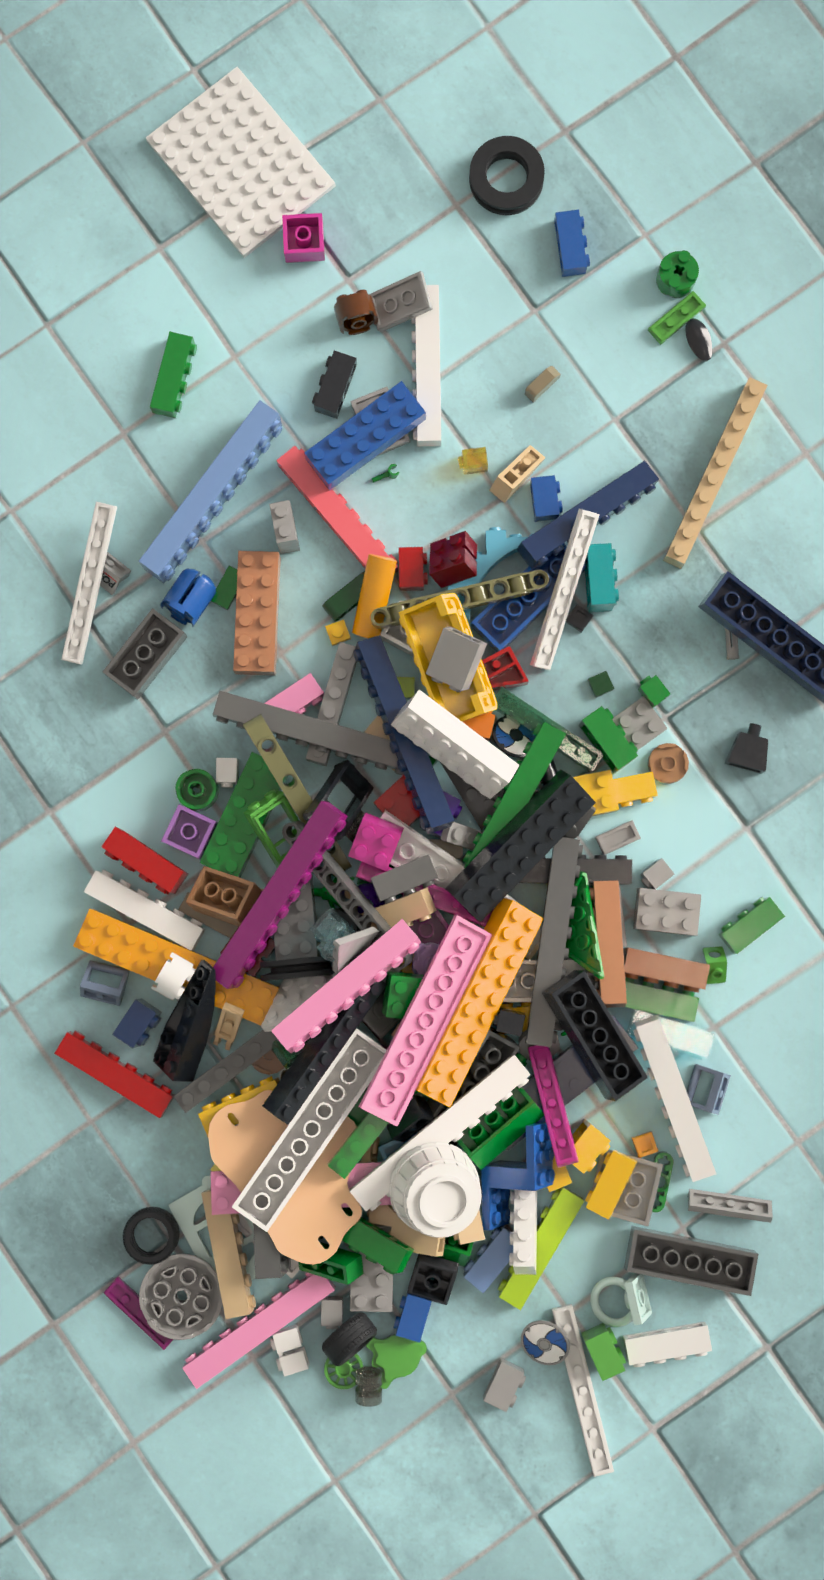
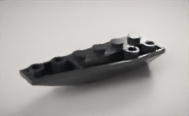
[153,960,216,1082]

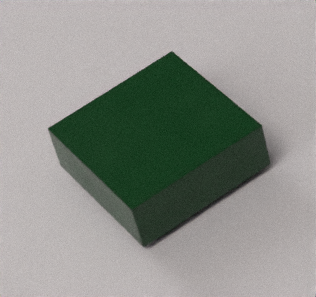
[588,671,615,698]

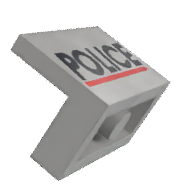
[100,552,131,595]

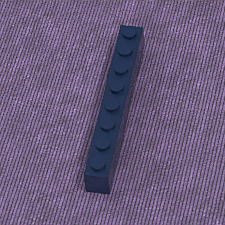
[517,460,659,569]

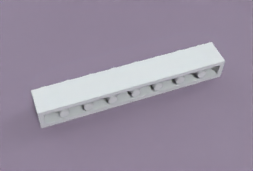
[411,285,441,447]
[633,1015,716,1182]

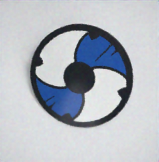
[492,715,535,758]

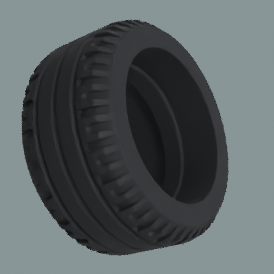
[123,1207,180,1265]
[322,1312,377,1366]

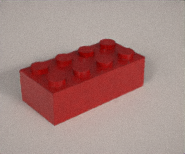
[101,826,188,895]

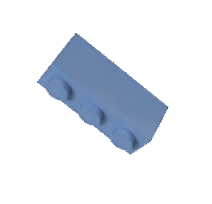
[463,1226,513,1293]

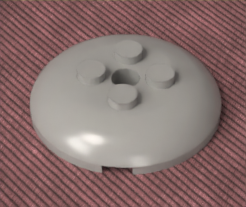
[139,1254,223,1340]

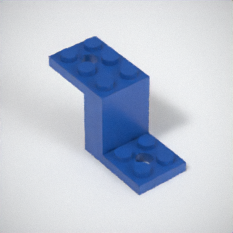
[481,1121,555,1230]

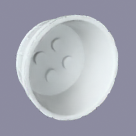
[389,1142,481,1238]

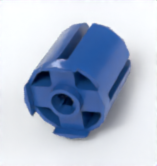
[160,568,216,627]

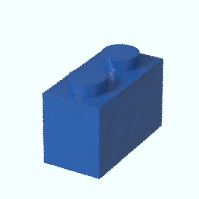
[530,475,563,522]
[393,1293,432,1343]

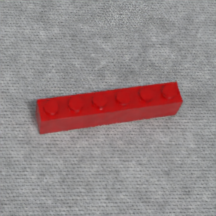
[54,1030,174,1118]

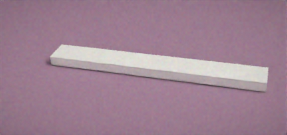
[61,502,117,664]
[530,509,599,670]
[552,1304,614,1477]

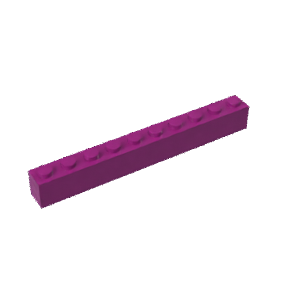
[213,801,348,989]

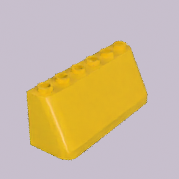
[398,593,497,722]

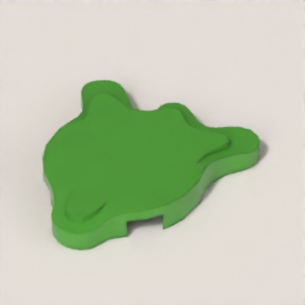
[366,1334,427,1389]

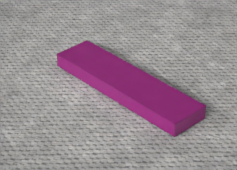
[104,1276,174,1350]

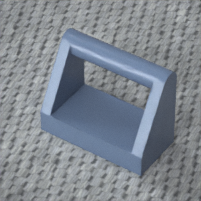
[80,960,130,1006]
[687,1064,731,1115]

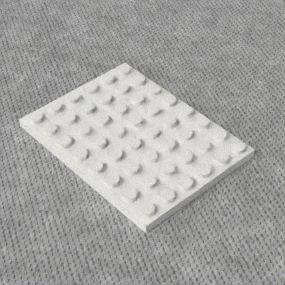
[146,67,336,258]

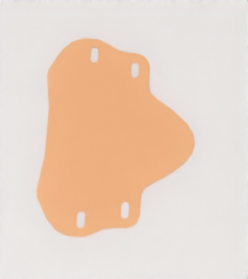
[208,1090,362,1265]

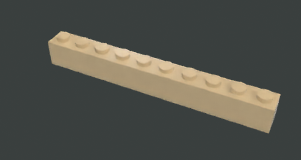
[663,377,768,569]

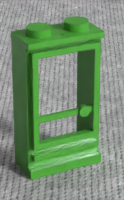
[243,790,300,868]

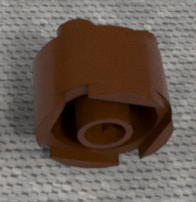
[334,290,378,335]

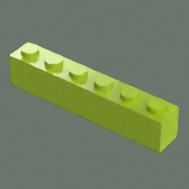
[497,1187,584,1310]

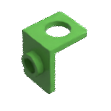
[703,946,727,984]

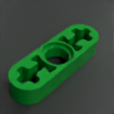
[652,1151,674,1212]

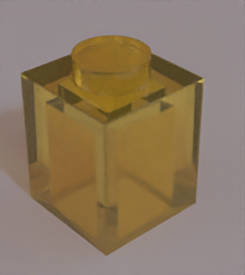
[458,447,488,475]

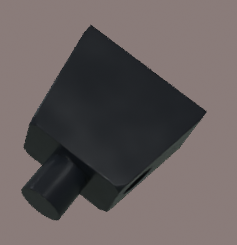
[725,723,768,774]

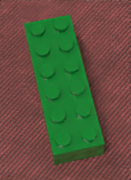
[200,752,289,878]

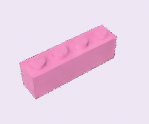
[264,673,324,715]

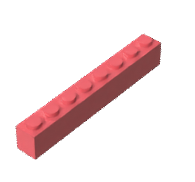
[276,446,398,574]

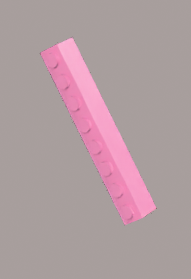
[271,919,421,1053]
[182,1272,335,1389]

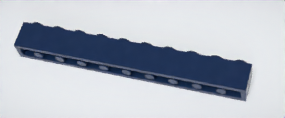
[353,635,455,834]

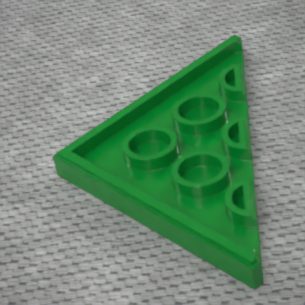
[565,871,604,979]

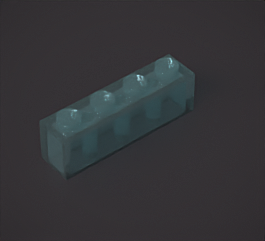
[627,1009,715,1060]

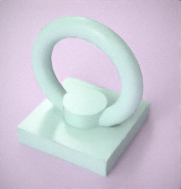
[590,1273,652,1327]

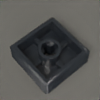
[407,1254,459,1305]

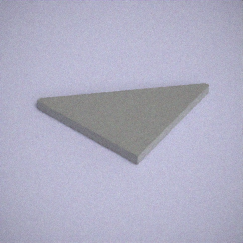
[332,927,379,978]

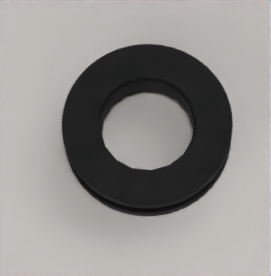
[469,136,545,215]
[260,956,335,981]

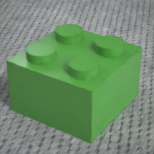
[581,1323,626,1381]

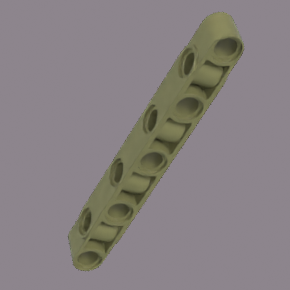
[371,570,549,629]
[243,714,352,877]

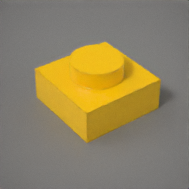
[325,619,351,646]

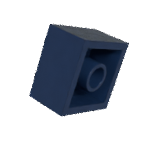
[112,998,162,1048]

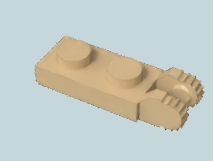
[213,1002,245,1050]

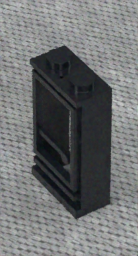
[303,760,374,842]

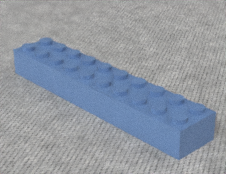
[139,400,282,583]

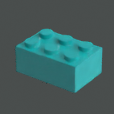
[584,543,619,612]

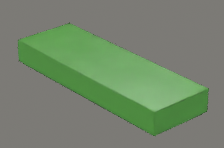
[648,291,706,345]

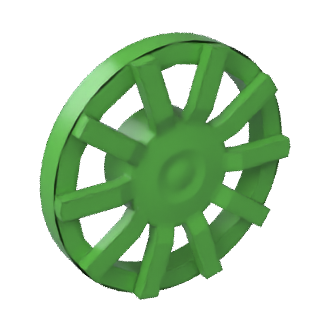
[324,1354,363,1389]

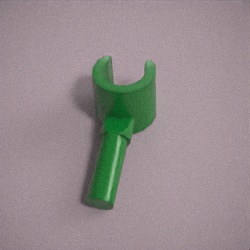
[372,464,399,483]

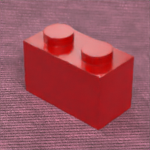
[399,547,428,591]

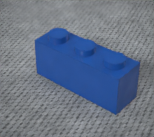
[554,209,590,277]

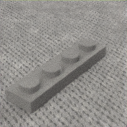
[688,1189,773,1223]

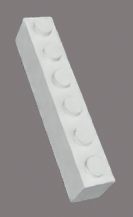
[84,869,206,951]

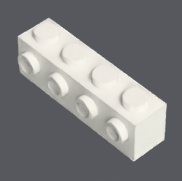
[509,1190,537,1275]

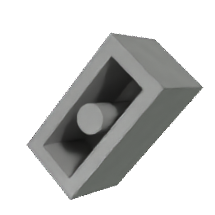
[483,1358,526,1412]

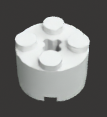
[151,952,196,1001]

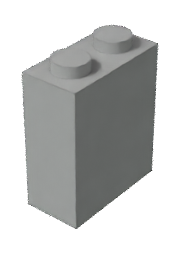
[269,500,300,554]
[426,627,487,692]

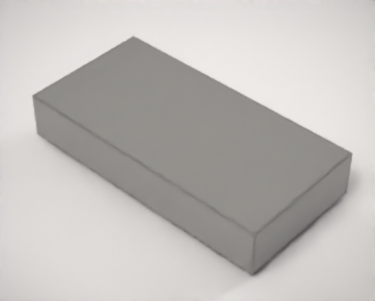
[595,820,641,855]

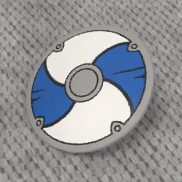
[521,1320,570,1365]

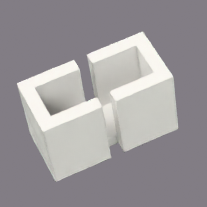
[270,1324,310,1377]

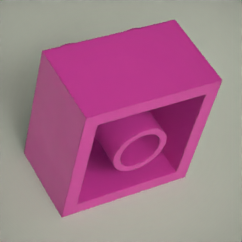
[282,213,325,263]
[348,813,404,871]

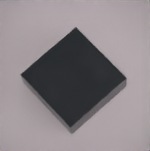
[566,604,594,633]

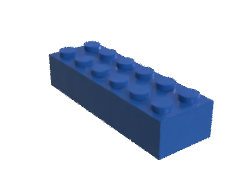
[304,381,426,490]
[471,546,587,652]

